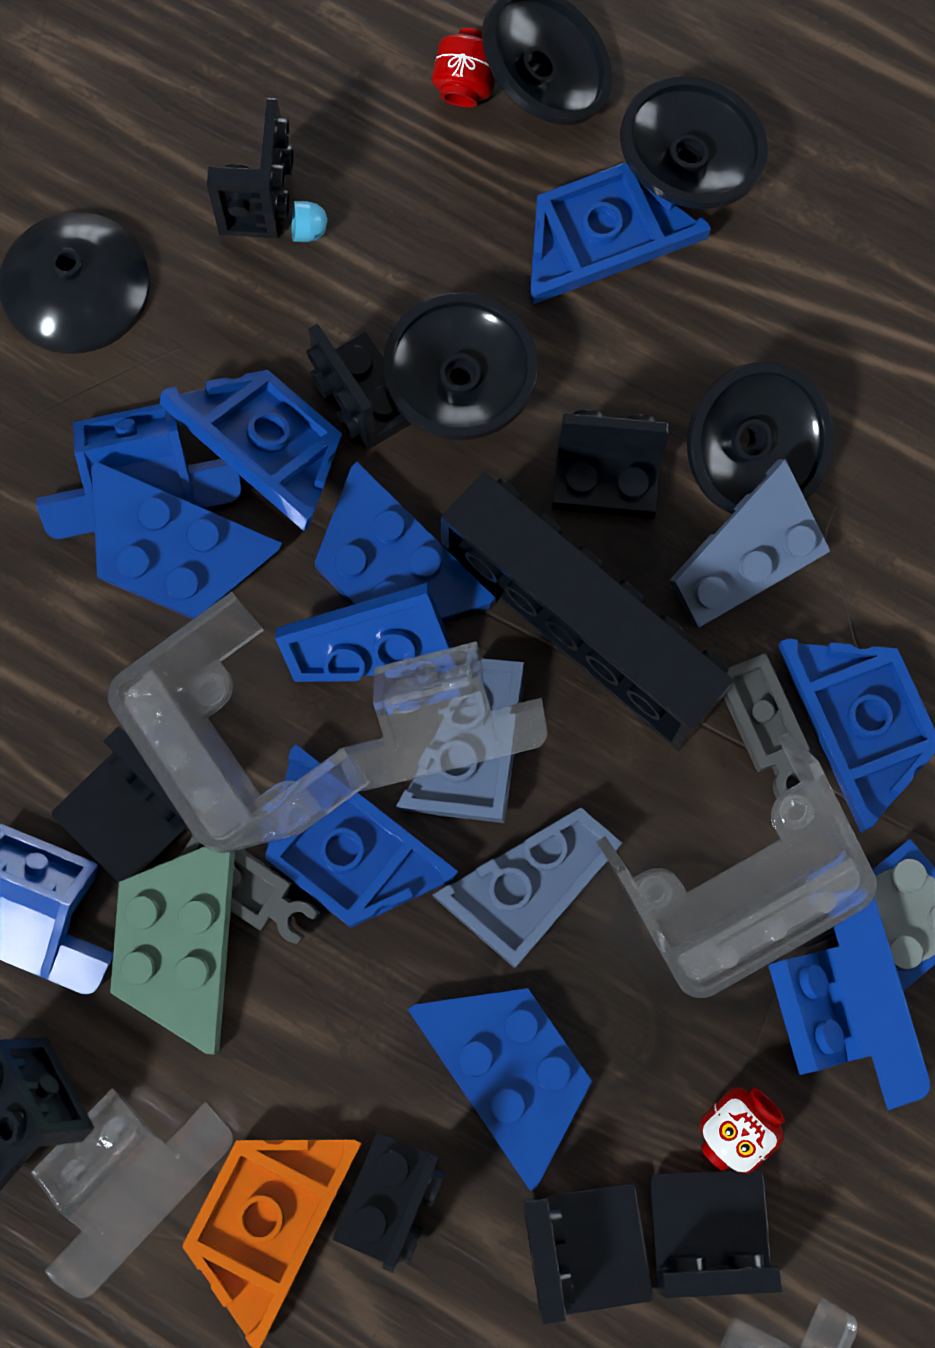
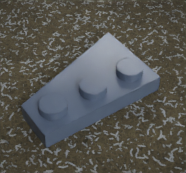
[669,459,830,627]
[396,657,527,823]
[433,808,622,969]

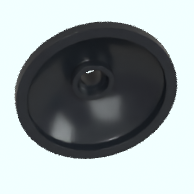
[482,0,612,125]
[620,76,768,209]
[0,212,150,354]
[383,292,538,440]
[687,362,834,514]

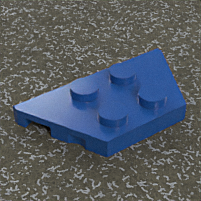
[530,162,711,305]
[159,370,342,531]
[91,461,282,620]
[314,462,496,623]
[777,639,935,833]
[265,744,458,928]
[408,988,592,1191]

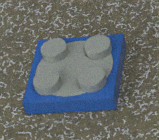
[825,839,935,991]

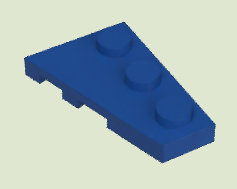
[275,583,461,682]

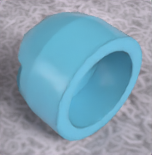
[291,201,328,242]

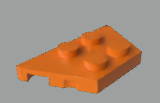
[182,1140,362,1348]

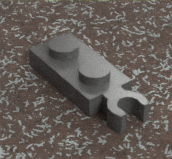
[723,653,817,804]
[179,824,321,944]

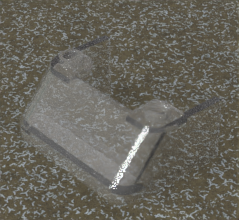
[108,592,371,853]
[596,733,877,998]

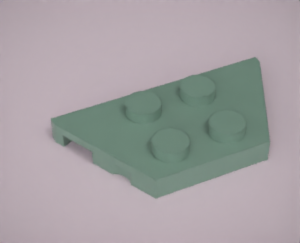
[110,838,236,1054]

